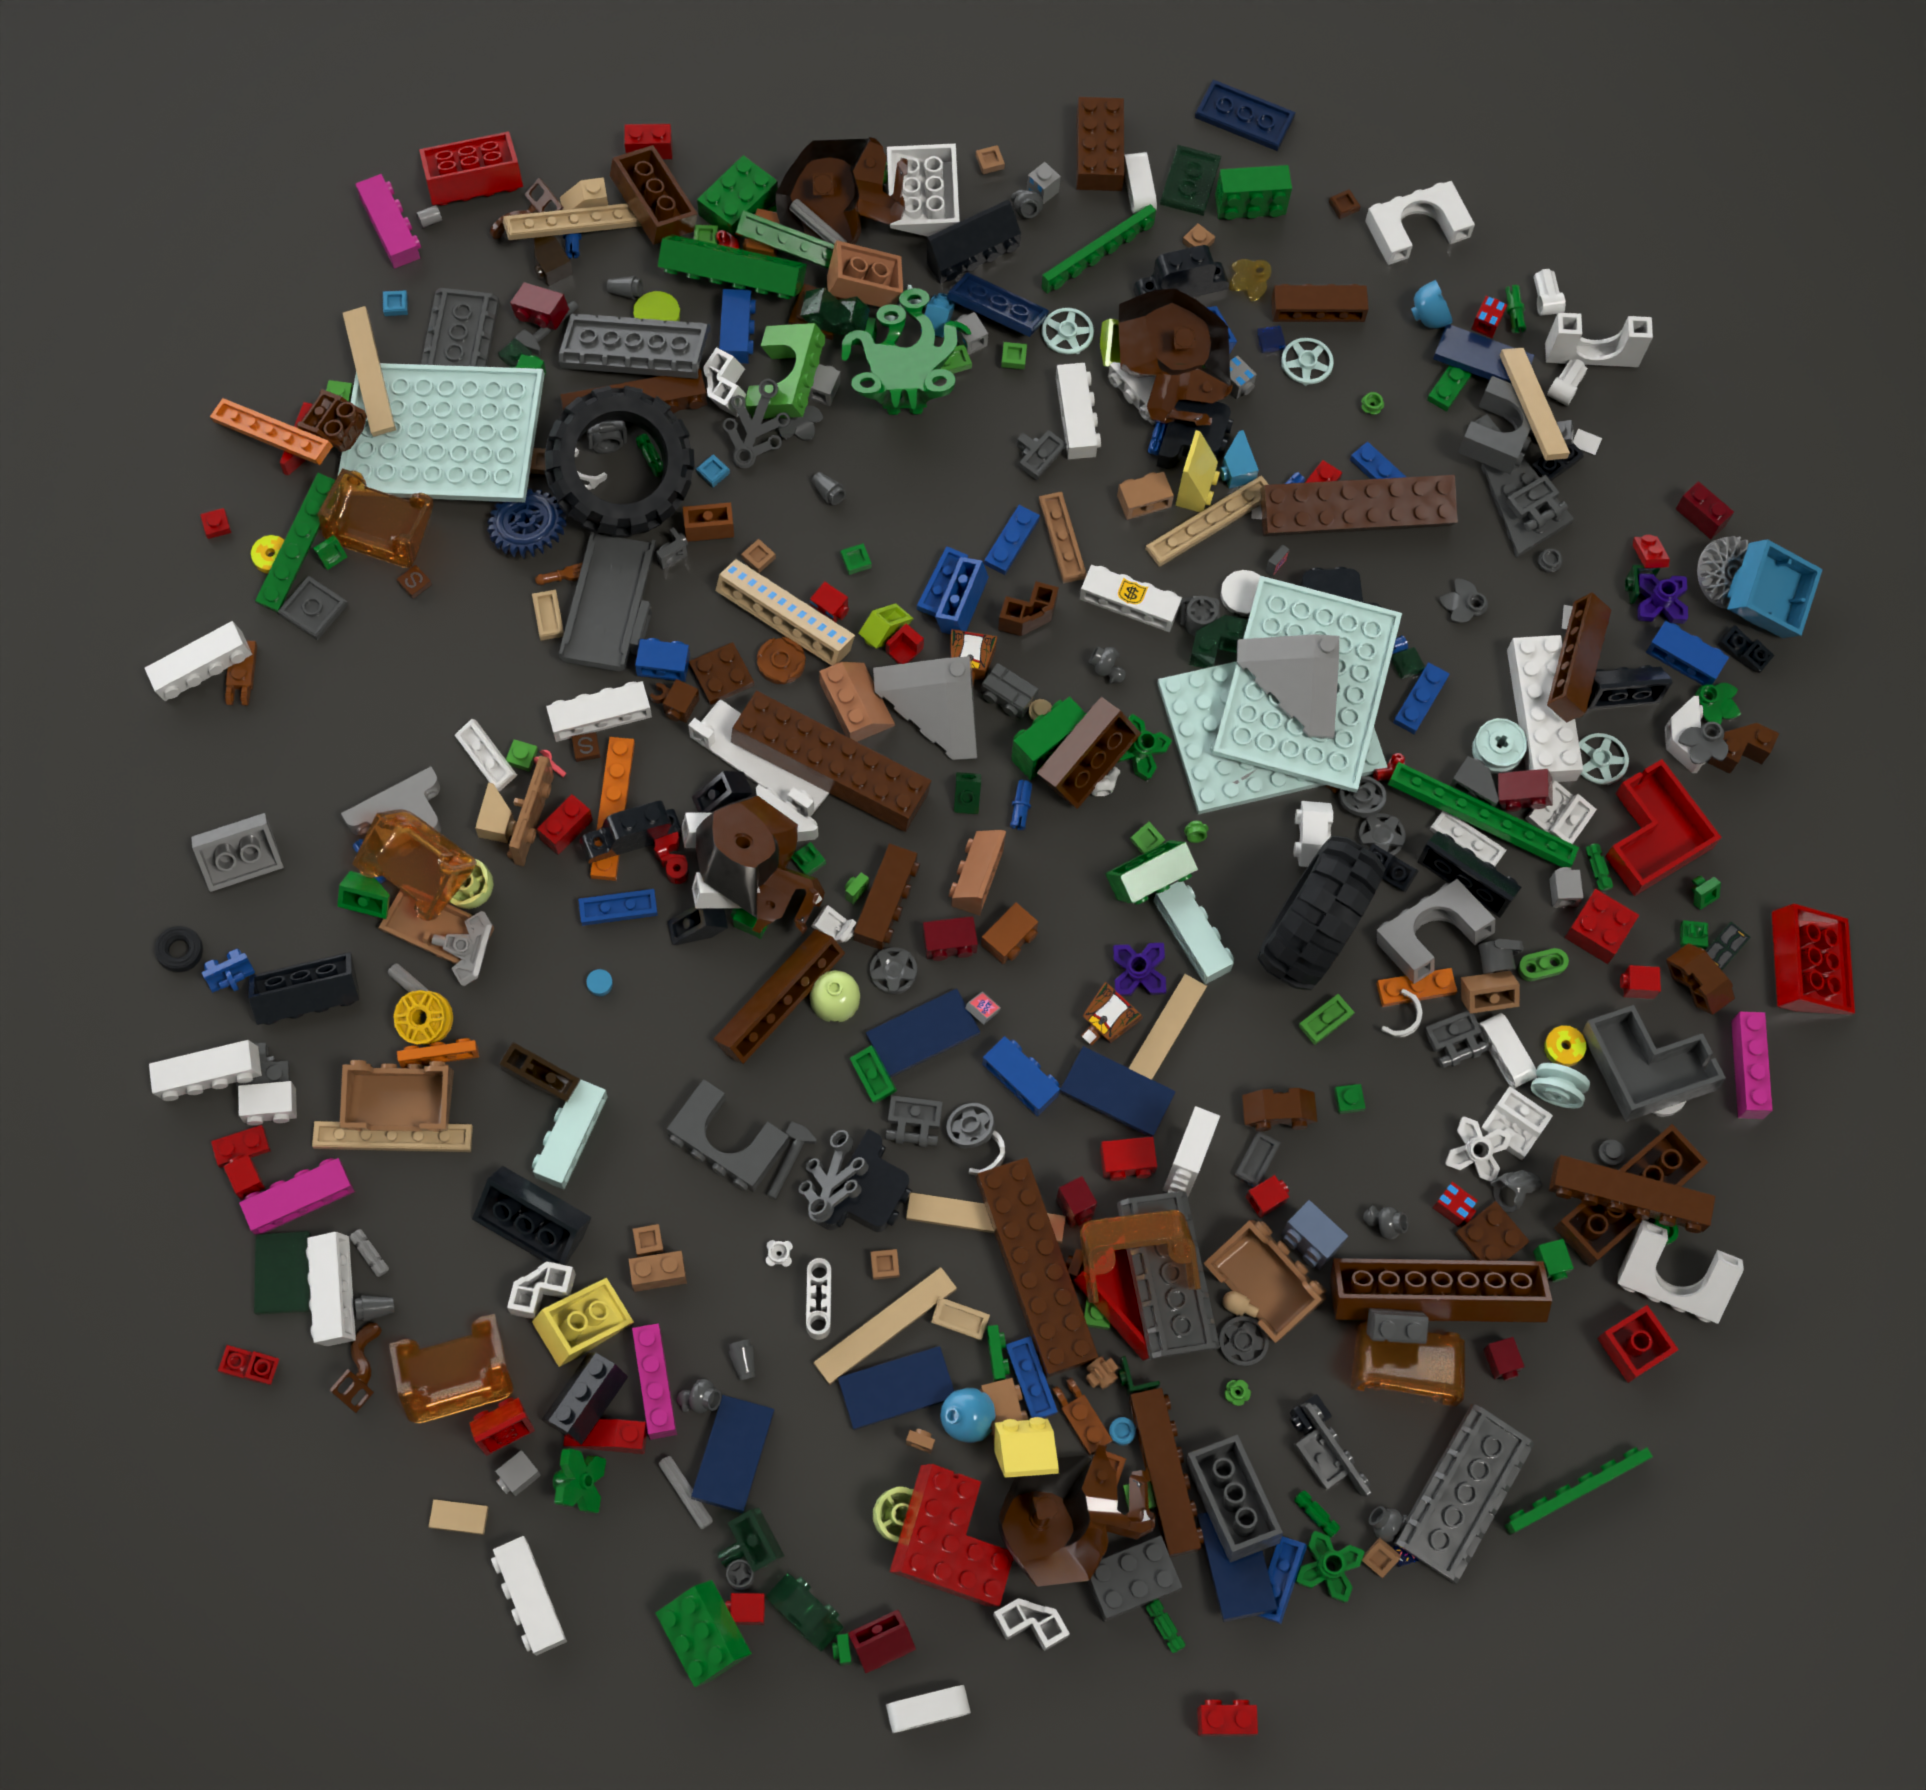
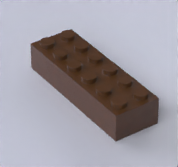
[1554,1124,1709,1267]

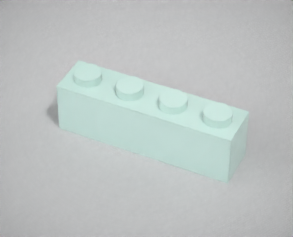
[1154,881,1234,985]
[532,1080,608,1190]

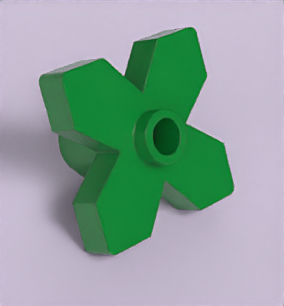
[1117,714,1172,781]
[553,1449,606,1513]
[1295,1531,1364,1603]

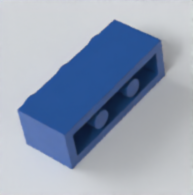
[719,289,756,364]
[935,557,989,634]
[1646,620,1729,685]
[982,1036,1060,1117]

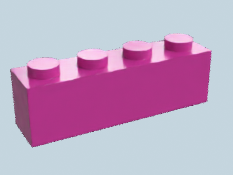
[356,174,421,269]
[1731,1012,1773,1119]
[239,1158,355,1237]
[632,1323,677,1440]

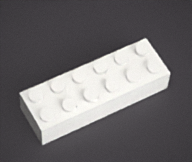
[1507,635,1583,782]

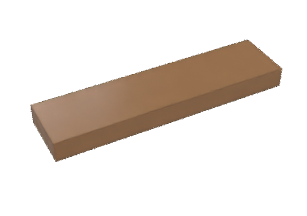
[1039,492,1087,584]

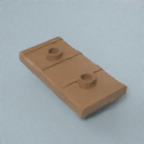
[507,756,554,866]
[379,884,494,964]

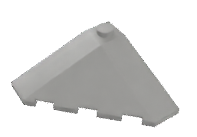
[1237,634,1339,739]
[873,656,977,760]

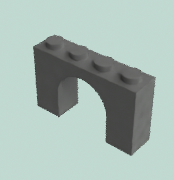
[1458,376,1534,474]
[667,1079,789,1193]

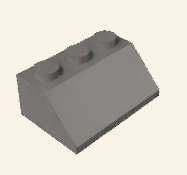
[191,813,284,892]

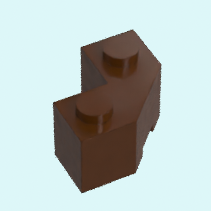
[998,581,1059,636]
[1708,723,1780,774]
[1666,943,1735,1015]
[1242,1088,1318,1131]

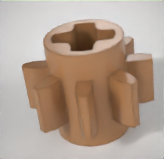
[1086,1356,1119,1390]

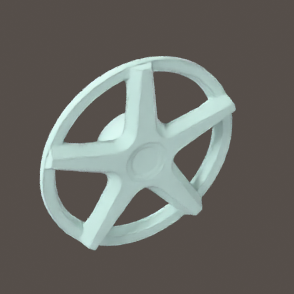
[1042,308,1094,354]
[1281,338,1334,386]
[1579,733,1629,785]

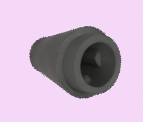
[607,276,643,299]
[812,472,846,505]
[355,1295,394,1322]
[728,1339,756,1381]

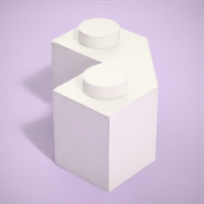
[703,347,746,417]
[1294,801,1333,867]
[507,1262,576,1319]
[993,1598,1070,1651]

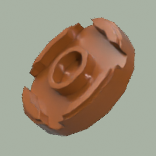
[757,637,806,684]

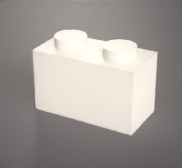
[238,1081,297,1126]

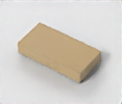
[532,590,564,641]
[931,1297,990,1340]
[429,1500,489,1535]

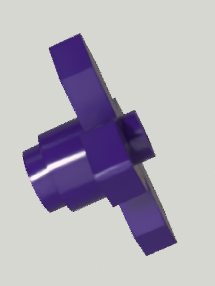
[1638,573,1688,624]
[1113,943,1167,996]

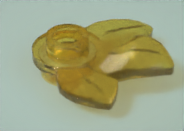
[1229,259,1272,302]

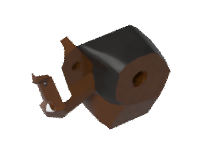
[776,136,908,245]
[1119,288,1233,426]
[696,796,825,938]
[998,1445,1155,1587]

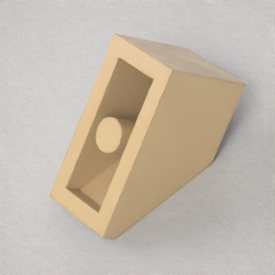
[560,177,608,210]
[475,783,516,843]

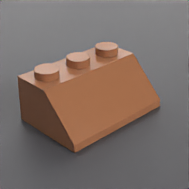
[827,240,903,307]
[819,662,895,742]
[949,830,1006,916]

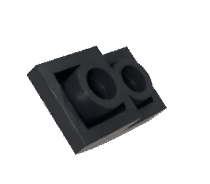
[1532,443,1584,481]
[1717,625,1775,673]
[1369,844,1419,892]

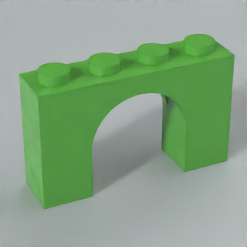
[745,323,825,419]

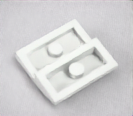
[1525,780,1597,844]
[1480,1086,1553,1161]

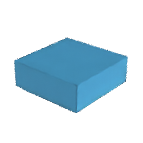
[383,290,408,316]
[696,454,730,488]

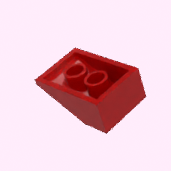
[469,1397,535,1456]

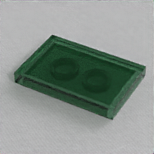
[1160,145,1221,216]
[254,1231,311,1315]

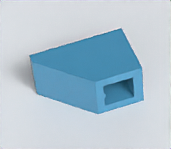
[921,293,956,338]

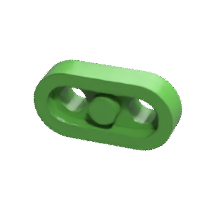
[1518,948,1569,981]

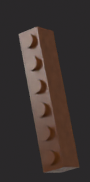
[560,369,707,422]
[1547,592,1611,723]
[713,929,845,1064]
[1549,1155,1716,1233]
[1128,1388,1204,1558]

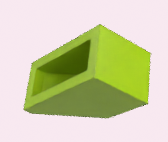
[1100,319,1120,367]
[858,603,913,648]

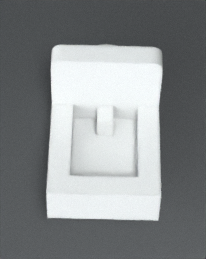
[811,905,856,943]

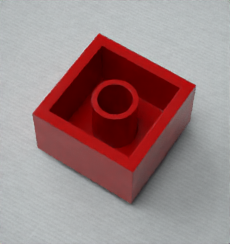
[1564,889,1639,964]
[1597,1305,1679,1383]

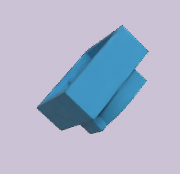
[1727,539,1823,638]

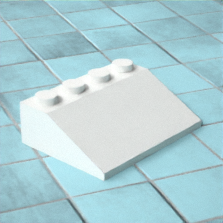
[887,144,960,237]

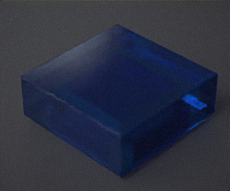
[1257,325,1286,353]

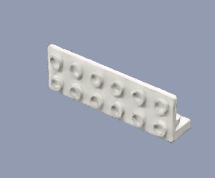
[688,700,830,817]

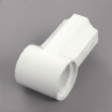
[1534,269,1566,316]
[1547,359,1588,406]

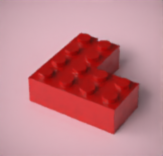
[1605,759,1722,896]
[1073,1235,1149,1361]
[890,1464,1013,1607]

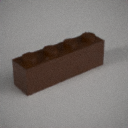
[1271,284,1369,322]
[854,843,920,950]

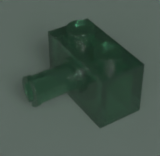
[717,1508,785,1572]

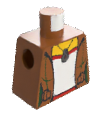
[950,629,997,684]
[1081,982,1143,1046]

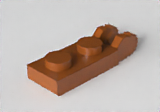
[225,641,257,705]
[1052,1378,1113,1455]

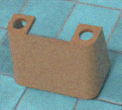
[340,1060,454,1132]
[1203,1220,1327,1343]

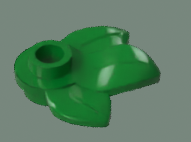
[1695,683,1741,724]

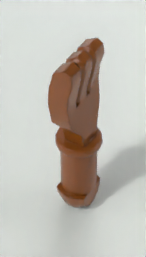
[535,563,583,585]

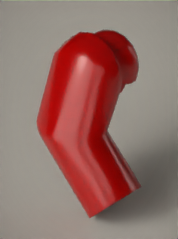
[716,230,739,249]
[1373,753,1405,781]

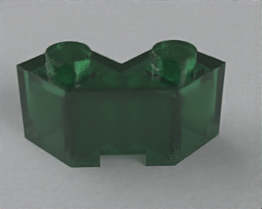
[800,287,870,336]
[1189,615,1248,668]
[765,1573,844,1652]

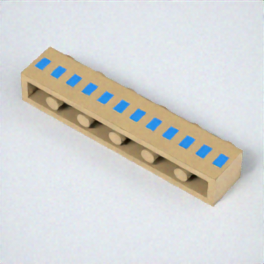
[716,559,855,666]

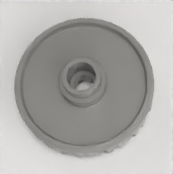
[1697,536,1749,609]

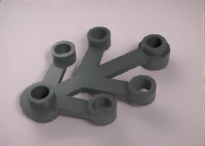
[723,379,791,468]
[798,1130,869,1223]

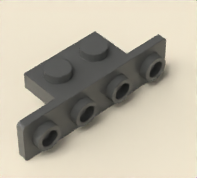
[1294,1403,1372,1497]

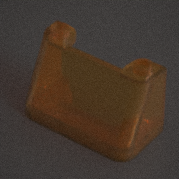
[318,468,434,568]
[352,809,477,921]
[389,1314,514,1423]
[1351,1320,1465,1407]

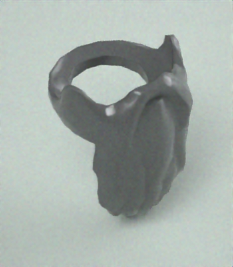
[1490,1170,1542,1213]

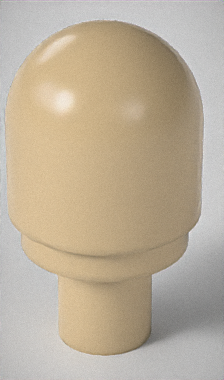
[1223,1291,1259,1318]

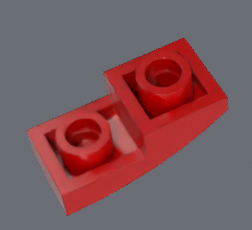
[218,1345,279,1385]

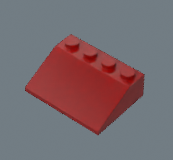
[419,131,523,205]
[1772,903,1855,1015]

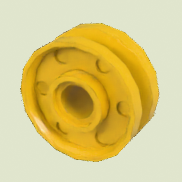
[393,990,453,1045]

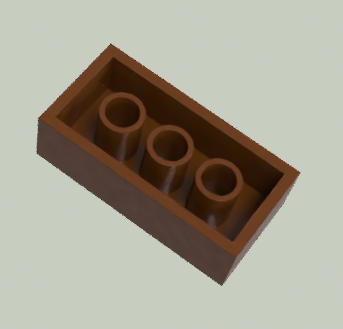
[1076,97,1124,191]
[610,145,698,245]
[1037,697,1141,809]

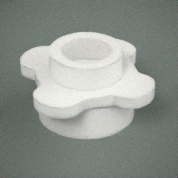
[766,1240,793,1267]

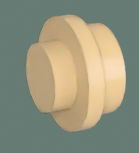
[1029,699,1052,721]

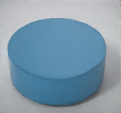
[586,969,613,996]
[1109,1417,1136,1446]

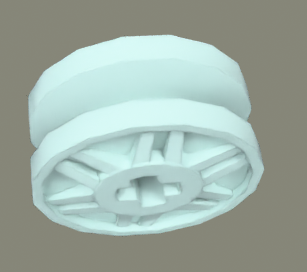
[1472,718,1527,774]
[1531,1063,1590,1109]

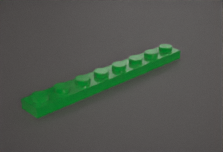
[1388,762,1579,868]

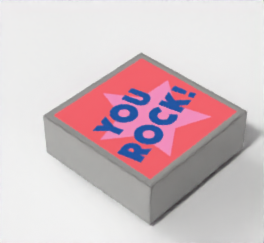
[965,991,1001,1024]

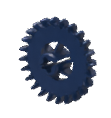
[487,489,567,559]

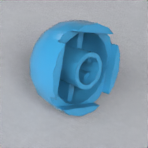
[1411,280,1453,329]
[940,1388,996,1443]

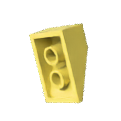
[1176,430,1220,512]
[532,1278,634,1367]

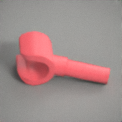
[533,750,567,778]

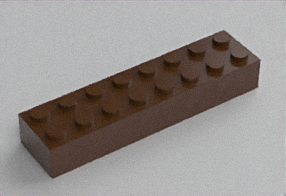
[1260,475,1458,536]
[731,690,932,832]
[976,1157,1099,1378]
[1330,1258,1552,1322]

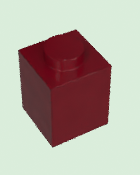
[1483,1337,1525,1381]

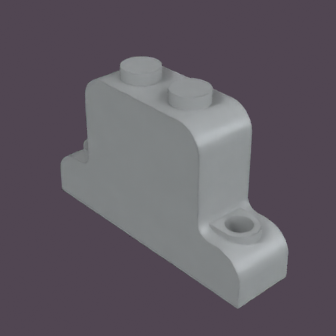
[341,767,441,858]

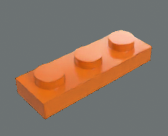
[1376,968,1457,1007]
[397,1038,479,1068]

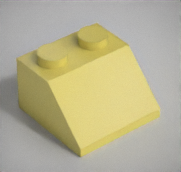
[994,1417,1059,1478]

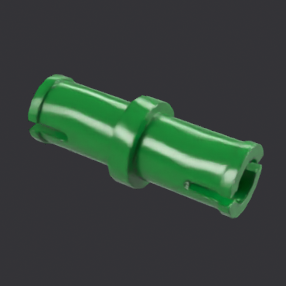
[1505,285,1526,333]

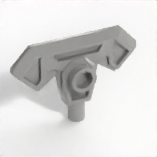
[432,911,492,986]

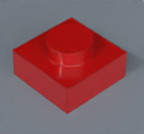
[200,508,232,539]

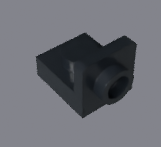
[1290,1394,1332,1435]

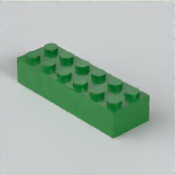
[657,234,807,299]

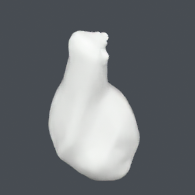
[1091,767,1120,796]

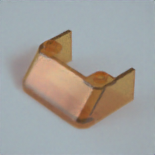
[1080,1210,1201,1303]

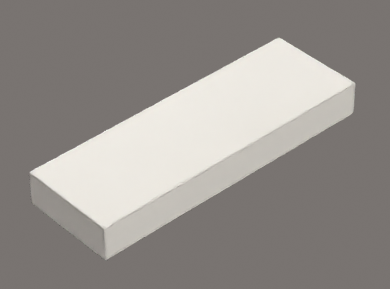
[455,719,517,791]
[1430,811,1506,866]

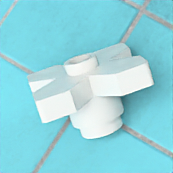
[1445,1117,1512,1182]

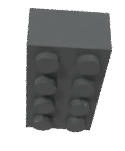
[1186,1435,1283,1563]

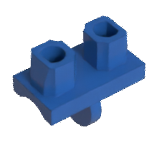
[202,949,255,993]

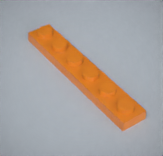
[210,398,333,465]
[590,737,635,881]

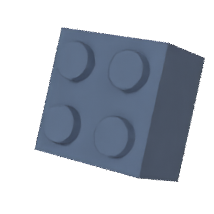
[1281,1200,1348,1270]

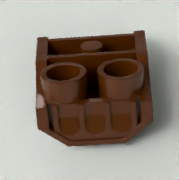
[297,389,367,452]

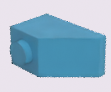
[1220,430,1259,489]

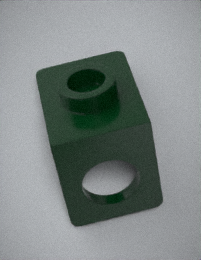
[1625,565,1660,604]
[954,772,981,814]
[1118,1356,1160,1396]

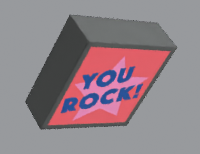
[1266,545,1290,577]

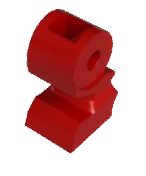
[654,832,689,885]

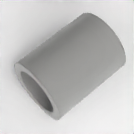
[416,205,442,228]

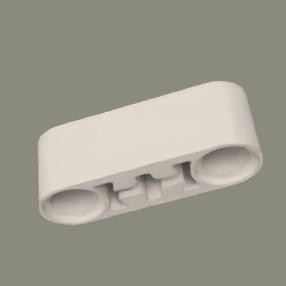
[1124,152,1157,214]
[1479,1013,1537,1088]
[806,1258,831,1340]
[886,1685,971,1733]

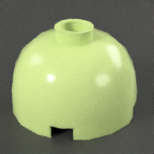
[440,857,494,909]
[809,970,860,1022]
[873,1487,914,1542]

